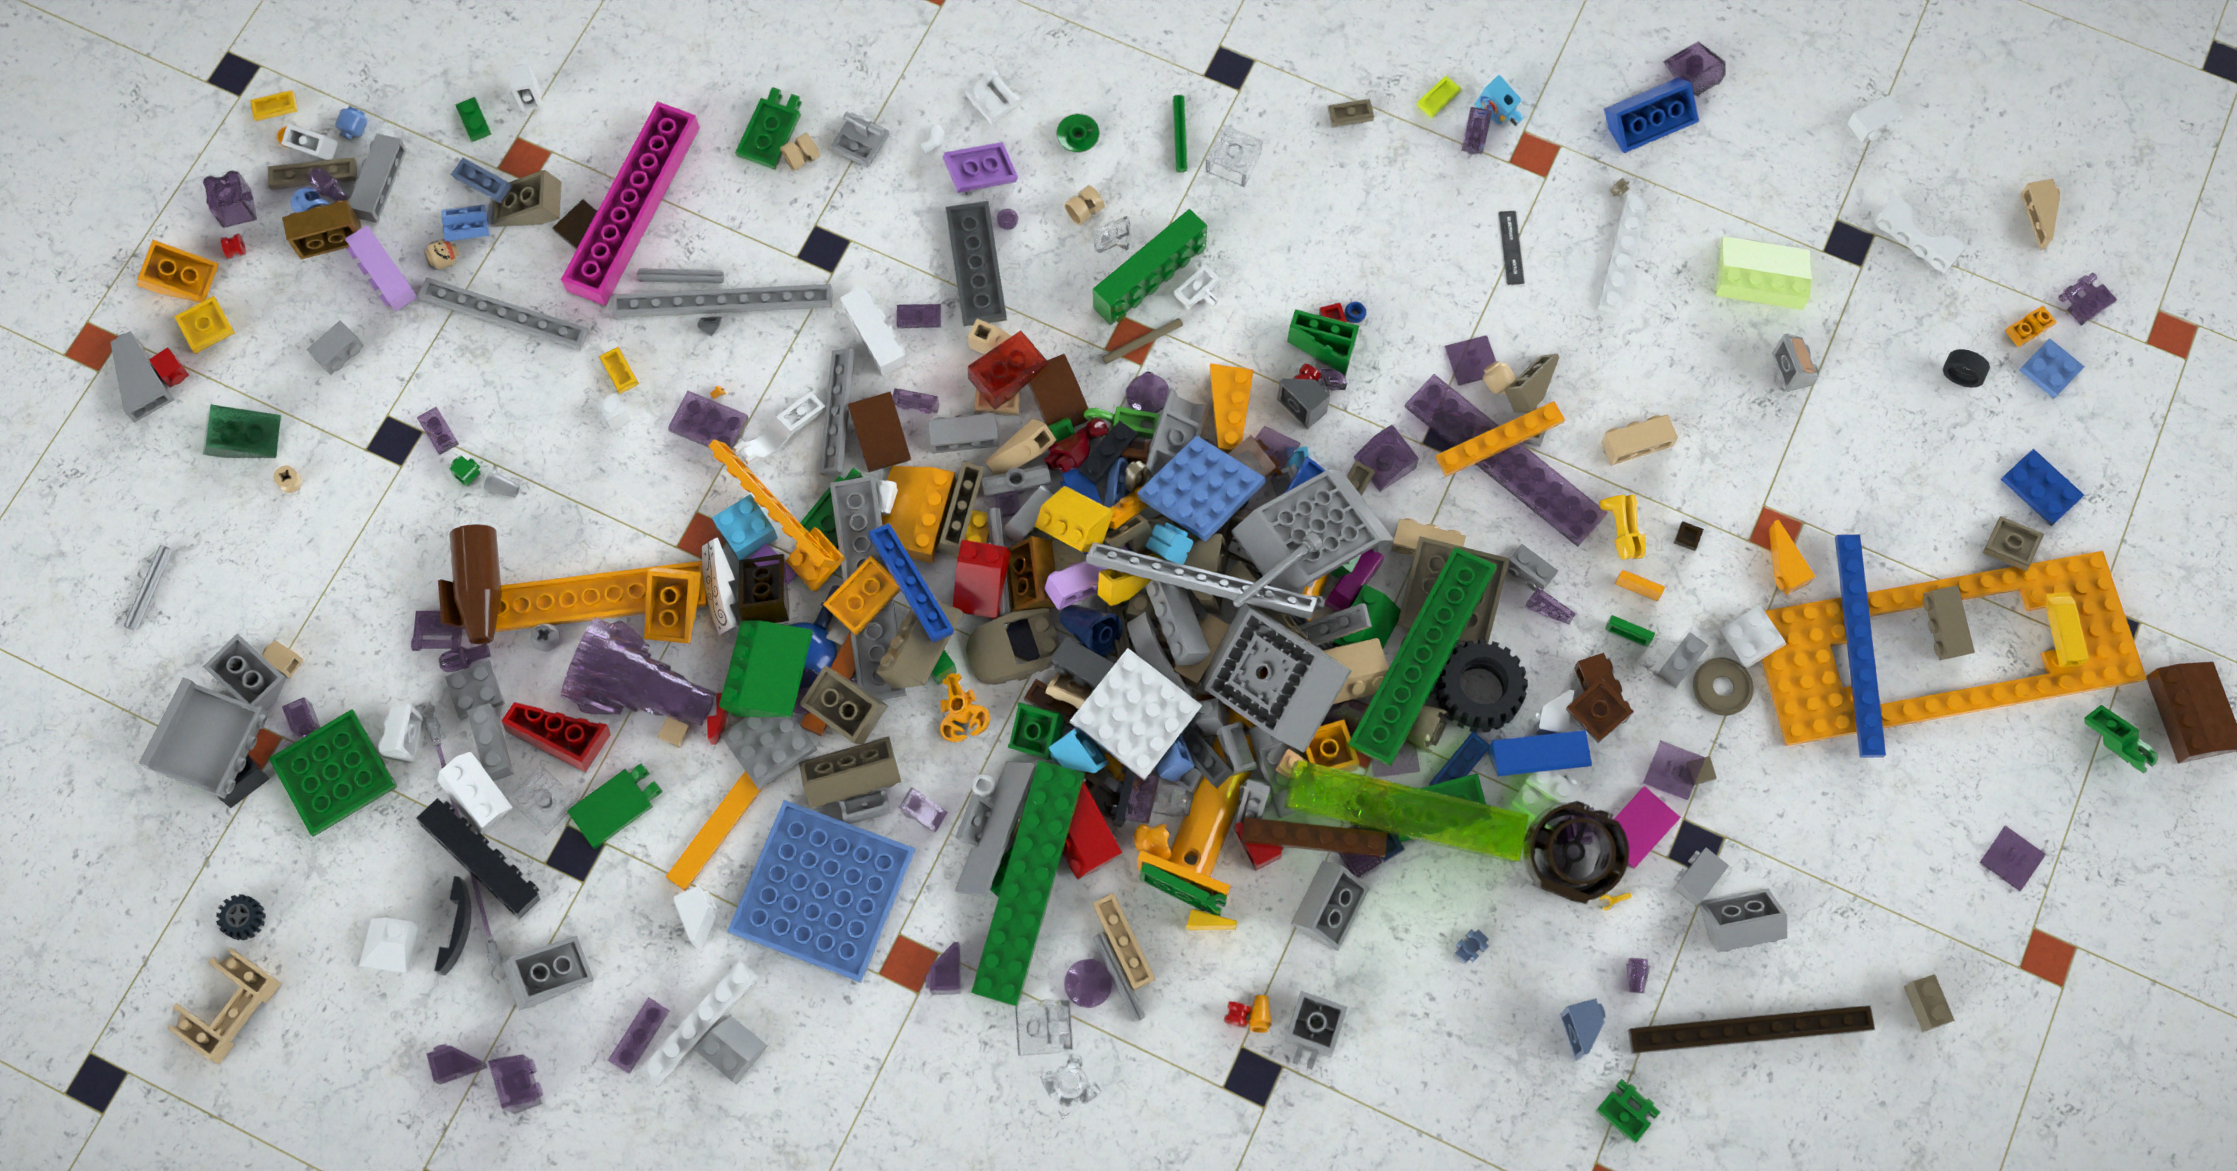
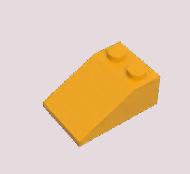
[136,239,219,303]
[644,568,701,644]

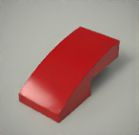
[707,693,728,745]

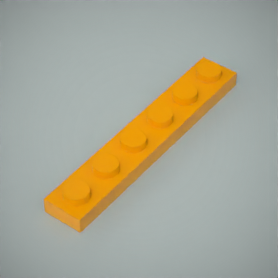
[1435,401,1565,477]

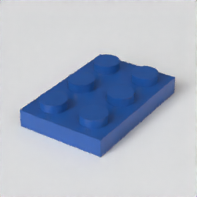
[2001,448,2084,526]

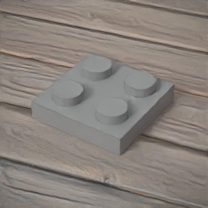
[445,660,505,720]

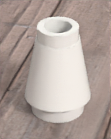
[877,480,898,515]

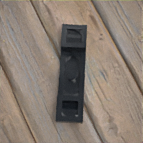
[434,876,472,976]

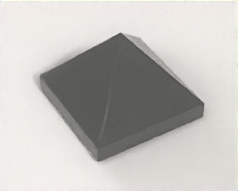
[697,316,722,336]

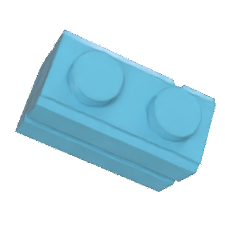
[1146,522,1194,564]

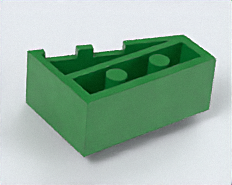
[1287,309,1359,376]

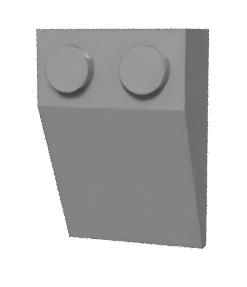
[502,936,594,1011]

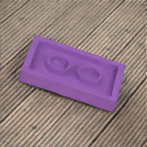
[943,142,1018,193]

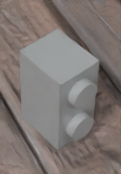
[307,320,364,375]
[1658,632,1709,688]
[1673,848,1729,906]

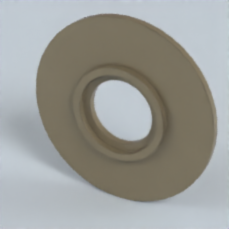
[1693,657,1754,716]

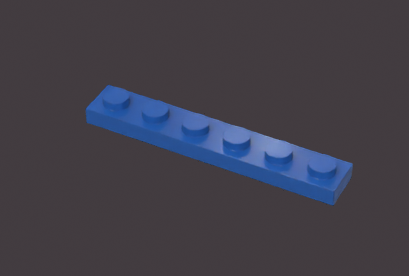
[869,523,954,643]

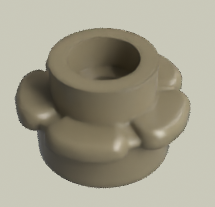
[1610,177,1630,197]

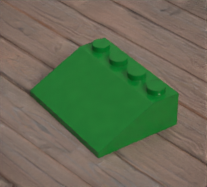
[719,621,813,717]

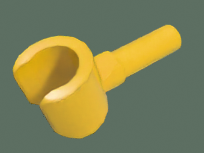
[1599,892,1632,911]

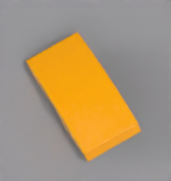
[2005,306,2057,348]

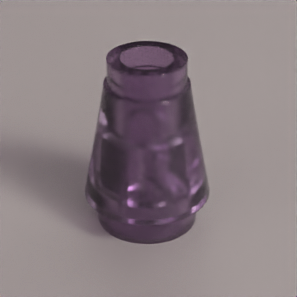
[1626,958,1650,993]

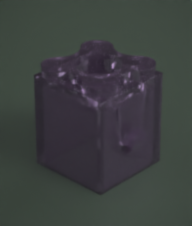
[203,171,257,228]

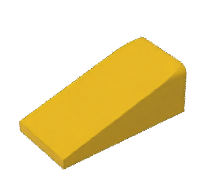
[1186,909,1237,931]

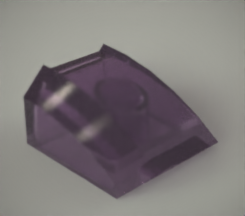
[1663,41,1726,97]

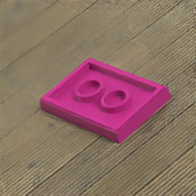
[1614,786,1681,869]

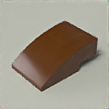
[1024,354,1089,427]
[848,391,911,473]

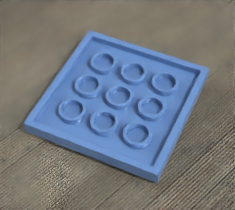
[1137,435,1266,542]

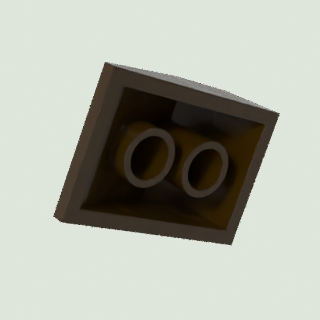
[738,554,789,623]

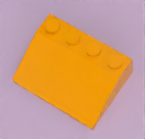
[881,466,956,564]

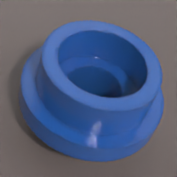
[1344,302,1366,323]

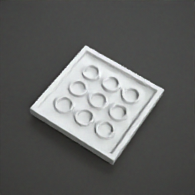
[1070,648,1202,780]

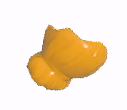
[1133,824,1171,860]

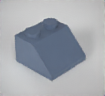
[1560,998,1605,1061]

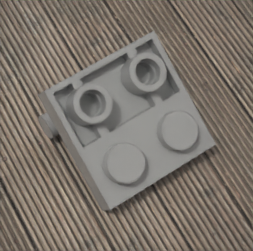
[830,111,890,168]

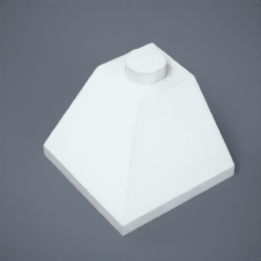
[359,918,419,974]

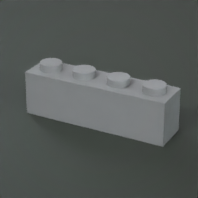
[348,133,407,223]
[1146,580,1211,666]

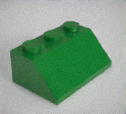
[1333,584,1401,649]

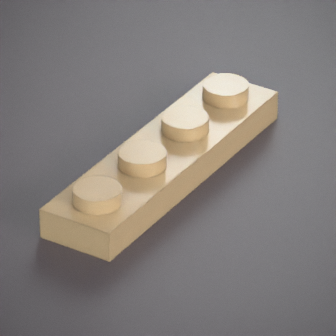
[1092,893,1155,991]

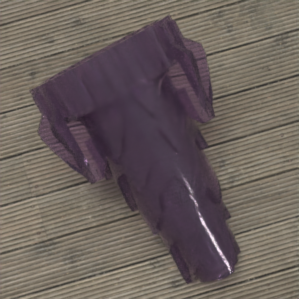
[561,618,716,726]

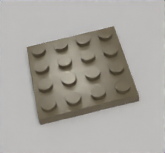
[1397,536,1510,644]

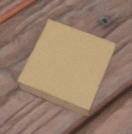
[657,716,690,748]

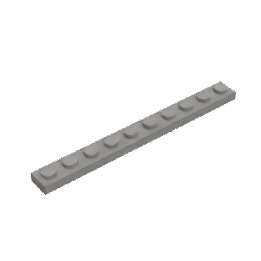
[612,284,832,318]
[1086,542,1318,619]

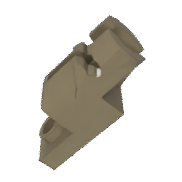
[1103,514,1174,553]

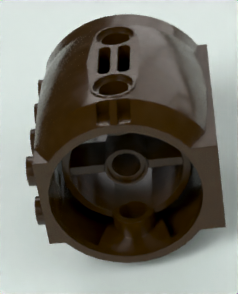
[1523,801,1629,905]

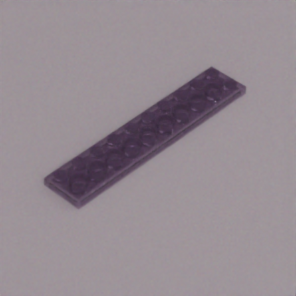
[1405,374,1608,547]

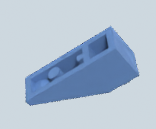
[1155,734,1195,782]

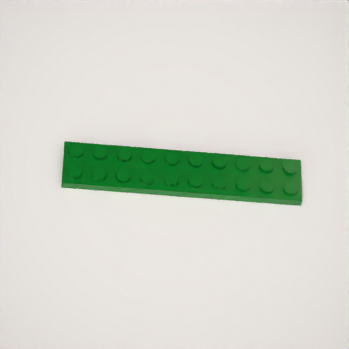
[1348,547,1497,767]
[971,760,1085,1007]

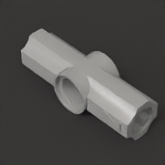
[981,464,1051,498]

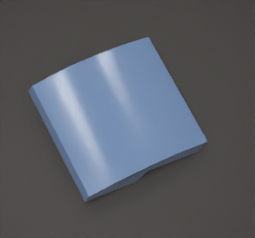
[441,205,489,241]

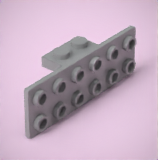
[955,761,1037,897]

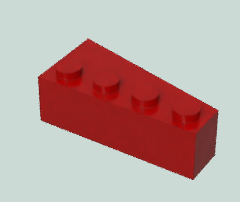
[501,702,611,773]

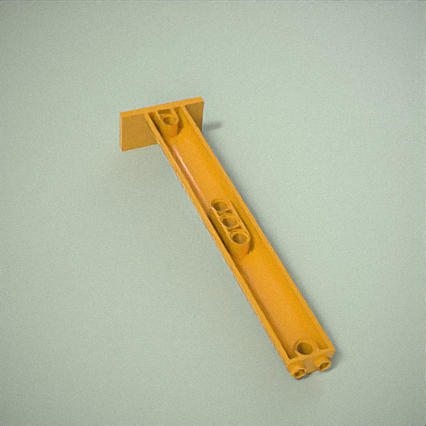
[1137,573,1330,899]

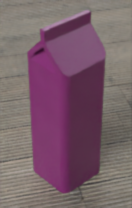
[1324,549,1384,612]

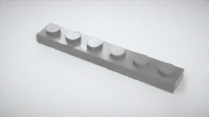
[819,347,855,477]

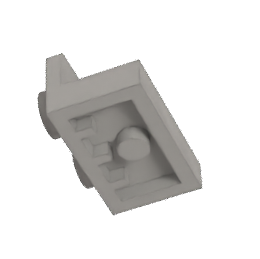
[1507,544,1559,593]

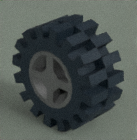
[216,894,266,940]

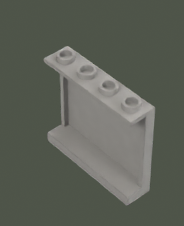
[139,677,268,799]

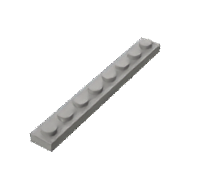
[417,277,589,350]

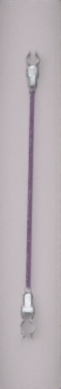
[421,701,506,984]

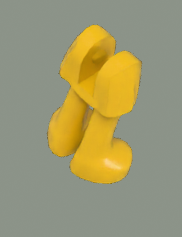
[1599,494,1646,560]

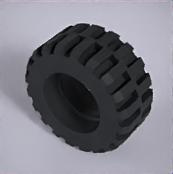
[1435,639,1528,733]

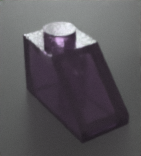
[1461,107,1492,154]
[925,942,961,995]
[427,1044,488,1085]

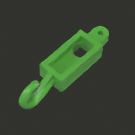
[1084,406,1160,439]

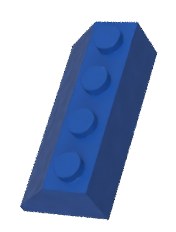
[1604,77,1699,153]

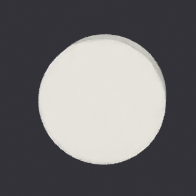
[972,774,996,799]

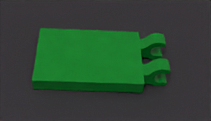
[735,87,802,170]
[800,467,878,549]
[567,763,663,849]
[1140,862,1227,916]

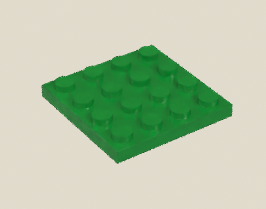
[268,709,397,837]

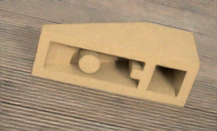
[2021,179,2060,250]

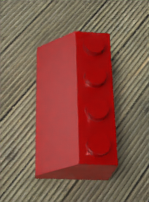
[1063,770,1122,880]

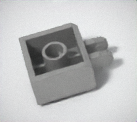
[1284,991,1348,1070]

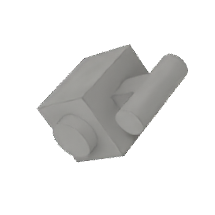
[1188,698,1229,736]

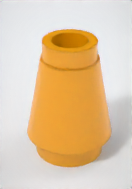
[1248,995,1272,1033]

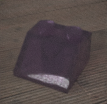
[1354,424,1419,492]
[488,1054,543,1114]

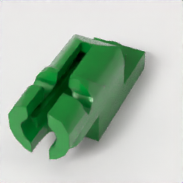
[2084,705,2158,773]

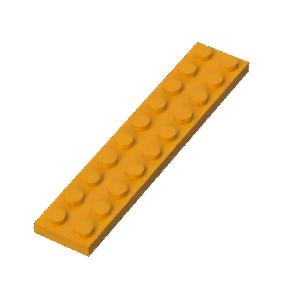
[495,561,708,632]

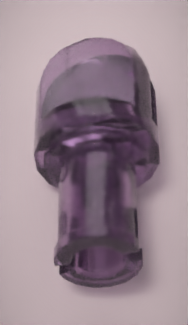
[307,167,350,202]
[439,644,491,672]

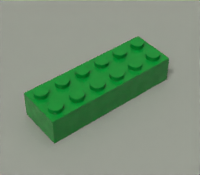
[1093,208,1208,325]

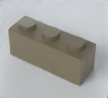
[1922,585,1975,660]

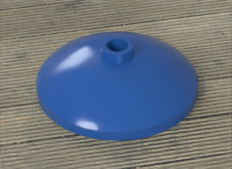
[788,622,837,689]

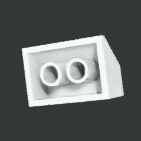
[437,752,513,834]

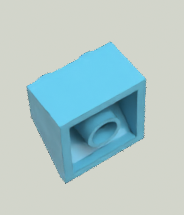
[1049,728,1109,773]

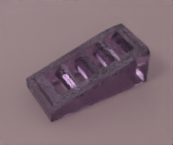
[1525,588,1576,624]

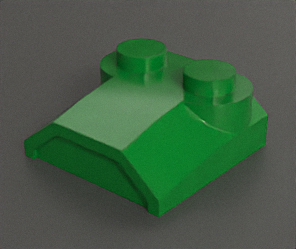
[1007,702,1064,760]

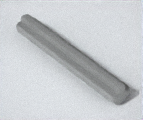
[637,268,724,283]
[124,545,172,631]
[1093,933,1145,1022]

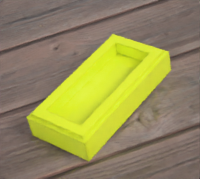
[1417,76,1462,118]

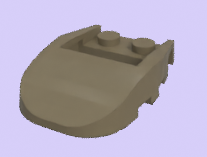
[966,608,1060,685]

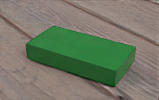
[1605,615,1655,647]

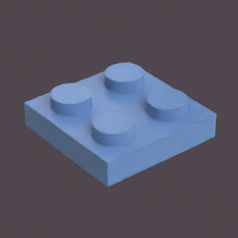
[2020,338,2085,399]

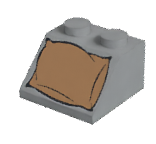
[1772,333,1818,392]

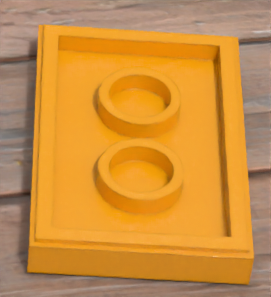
[823,555,901,636]

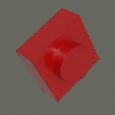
[1319,303,1347,323]

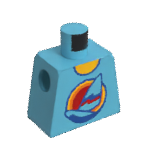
[1474,75,1524,127]

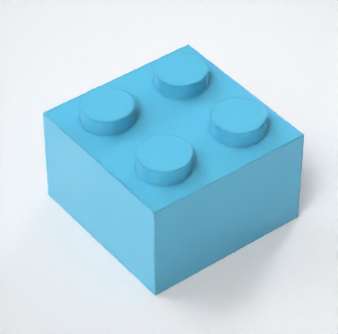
[712,494,778,561]

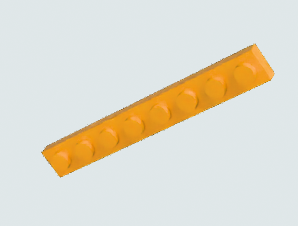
[708,440,836,569]

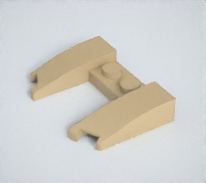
[168,948,282,1065]

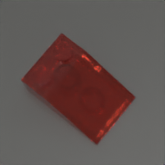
[968,330,1048,410]

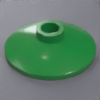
[1057,114,1099,153]

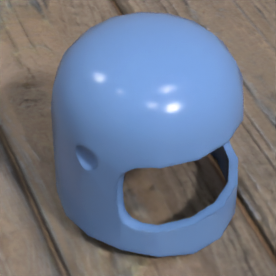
[290,187,329,213]

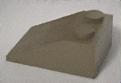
[491,170,561,227]
[800,665,888,744]

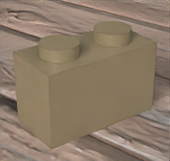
[1904,974,1955,1032]

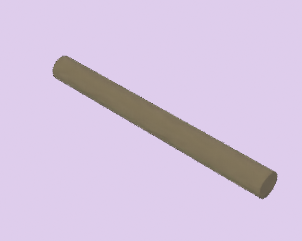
[1102,318,1183,364]

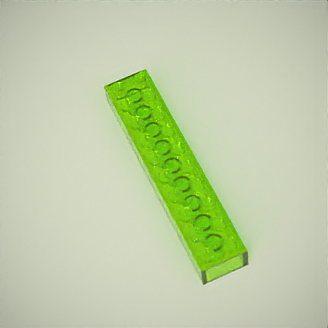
[1284,760,1529,863]

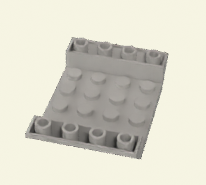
[1231,469,1394,594]

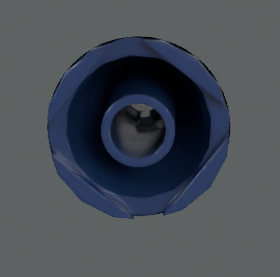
[1059,604,1123,656]

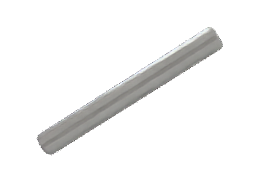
[987,508,1011,617]

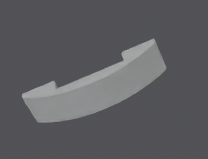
[1127,612,1189,694]

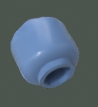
[335,106,368,140]

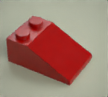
[953,540,1011,619]

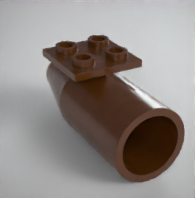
[438,524,502,644]

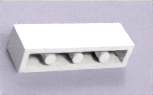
[840,286,907,376]

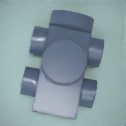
[1455,929,1489,963]

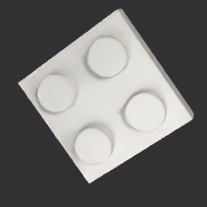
[1720,605,1786,669]

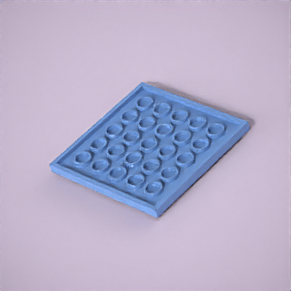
[727,800,916,983]

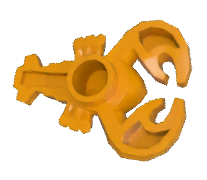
[939,673,991,743]

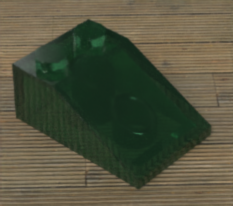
[202,404,281,458]

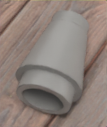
[484,472,520,497]

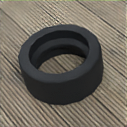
[1942,349,1990,388]

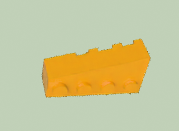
[1209,363,1254,454]

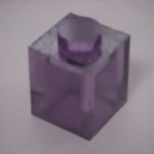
[282,697,320,737]

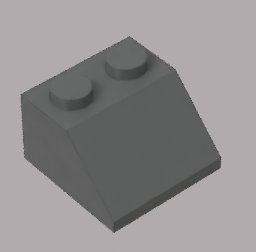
[1277,378,1330,429]

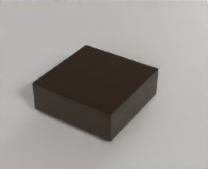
[1674,521,1704,551]

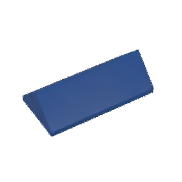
[1488,730,1592,776]

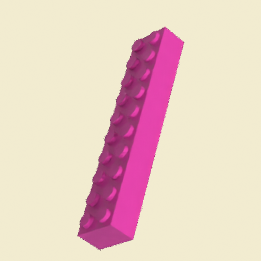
[561,101,700,306]

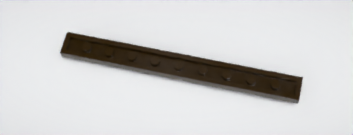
[1628,1005,1875,1054]

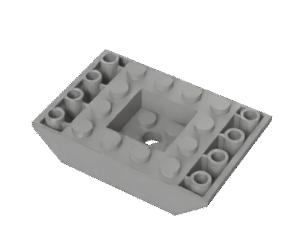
[1200,603,1352,752]

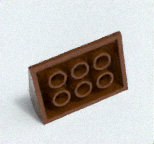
[2146,661,2237,764]

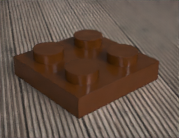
[1566,677,1634,743]

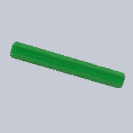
[1173,95,1187,172]

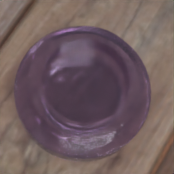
[997,209,1018,230]

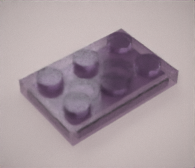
[668,391,749,450]

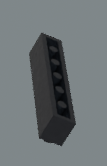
[416,798,540,920]

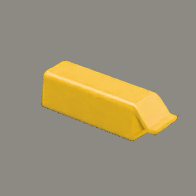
[2046,592,2089,668]

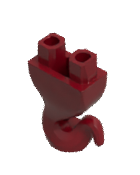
[1044,417,1109,473]

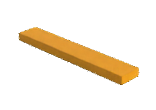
[665,771,764,891]

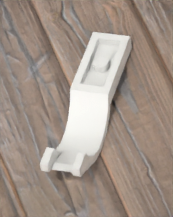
[733,392,825,465]

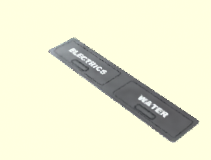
[1499,211,1525,285]

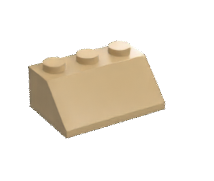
[1323,638,1389,704]

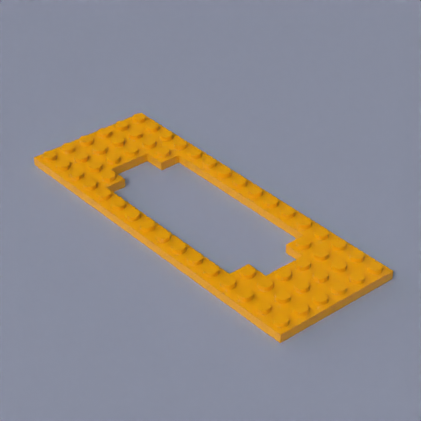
[1761,551,2147,746]

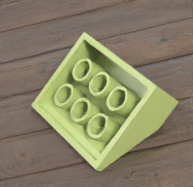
[1715,236,1812,310]

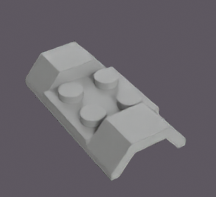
[1145,388,1210,478]
[1248,726,1320,818]

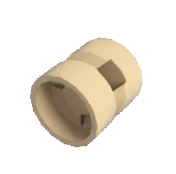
[780,133,820,172]
[1064,185,1105,226]

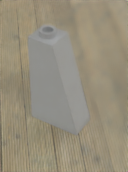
[111,331,174,423]

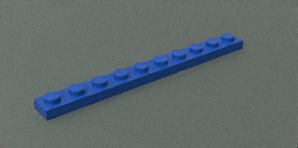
[1835,534,1886,758]

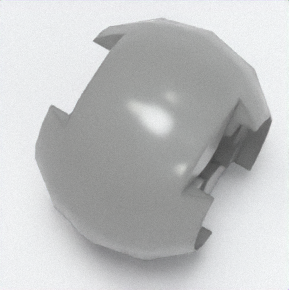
[530,623,560,652]

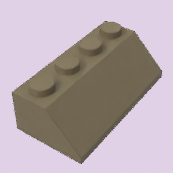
[876,600,963,689]
[799,737,901,808]

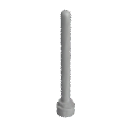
[1233,532,1323,607]

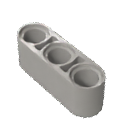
[1003,485,1055,544]

